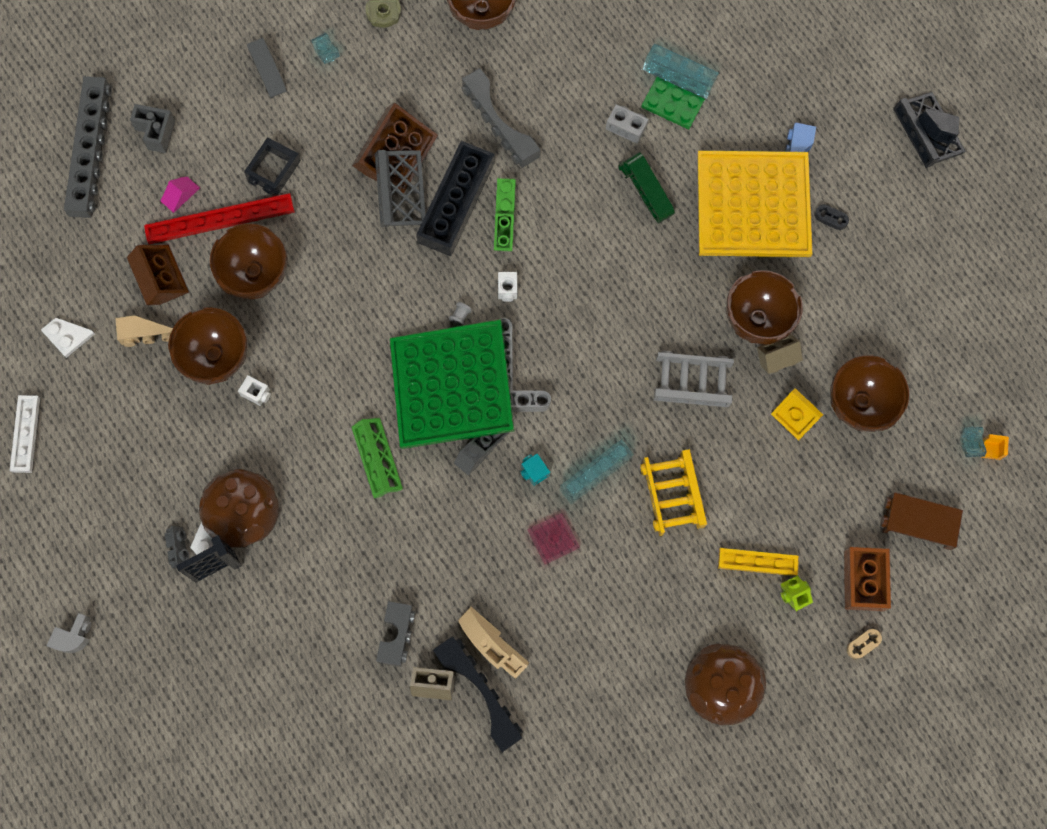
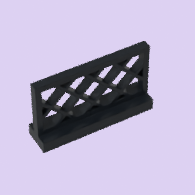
[893,92,966,168]
[176,535,242,583]

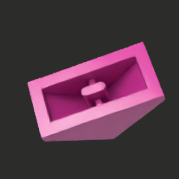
[161,176,200,213]

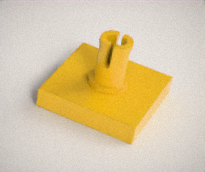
[771,388,823,441]

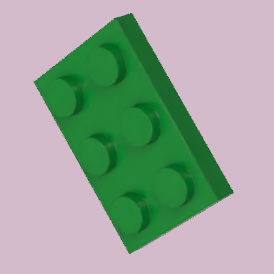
[641,77,705,130]

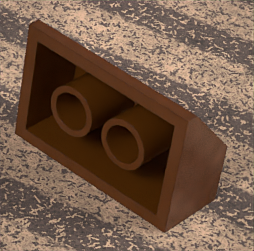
[127,245,189,305]

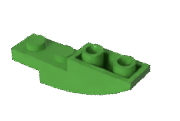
[494,178,516,252]

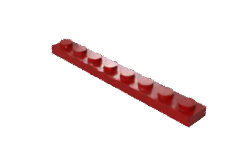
[144,193,295,245]

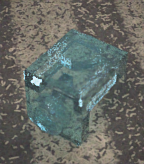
[311,33,340,64]
[960,427,987,457]

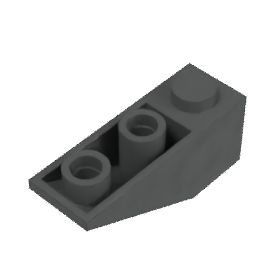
[454,432,509,475]

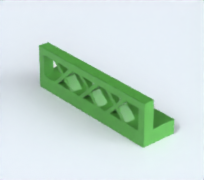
[351,418,403,498]

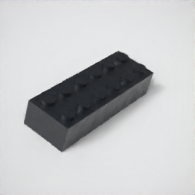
[416,141,495,256]

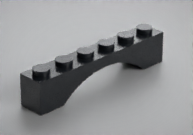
[433,636,523,753]

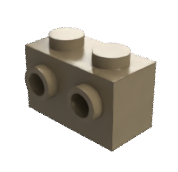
[757,334,803,374]
[410,667,455,701]

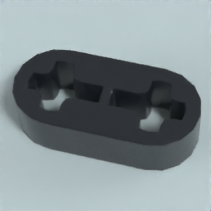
[814,204,849,230]

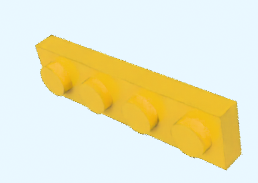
[718,548,799,576]

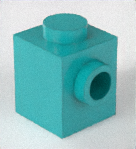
[520,453,551,486]

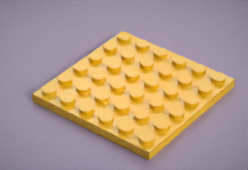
[697,151,812,257]

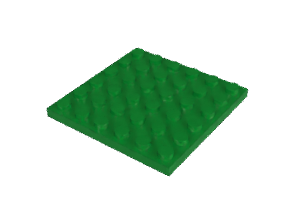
[390,320,515,449]

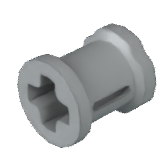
[449,302,472,326]

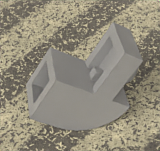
[47,613,91,653]

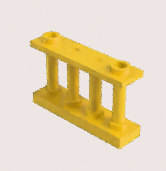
[640,449,707,536]

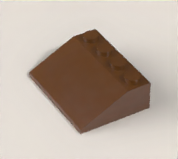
[352,102,438,193]

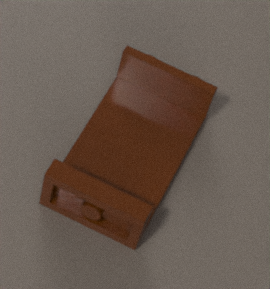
[880,492,963,550]

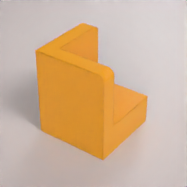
[981,434,1009,460]

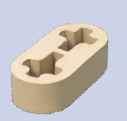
[847,629,882,659]

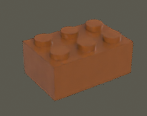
[844,547,891,611]

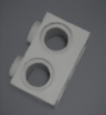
[606,104,649,144]

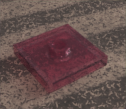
[527,513,580,565]

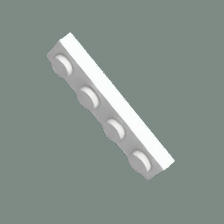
[10,395,40,473]

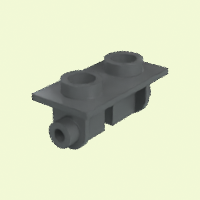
[165,526,189,568]

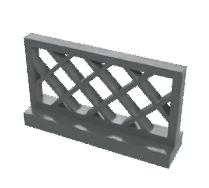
[375,150,425,227]

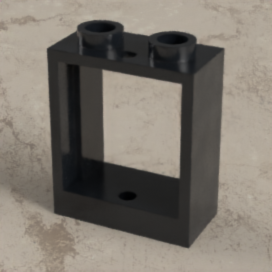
[244,137,301,195]

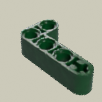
[618,152,675,223]

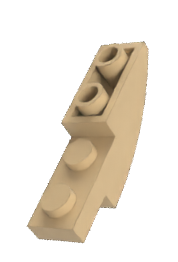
[458,607,529,679]

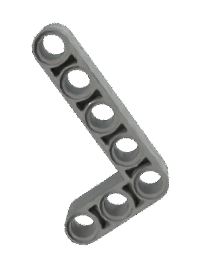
[499,318,551,412]

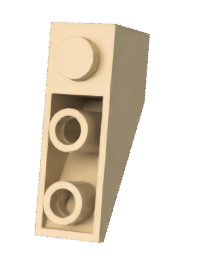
[116,316,173,347]

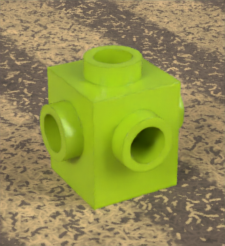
[780,575,813,611]

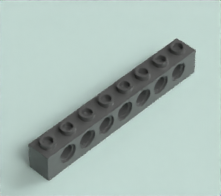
[64,76,112,218]

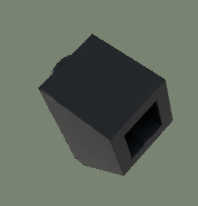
[918,108,959,144]

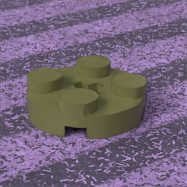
[365,0,401,28]

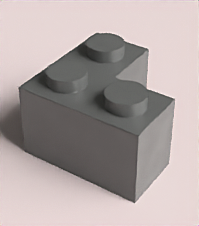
[130,104,175,153]

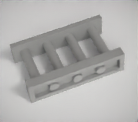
[653,351,734,407]

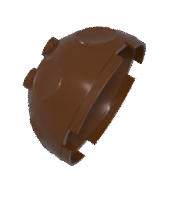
[447,0,516,30]
[210,224,288,299]
[726,270,803,345]
[168,307,247,385]
[830,355,909,432]
[199,469,279,548]
[685,644,766,725]

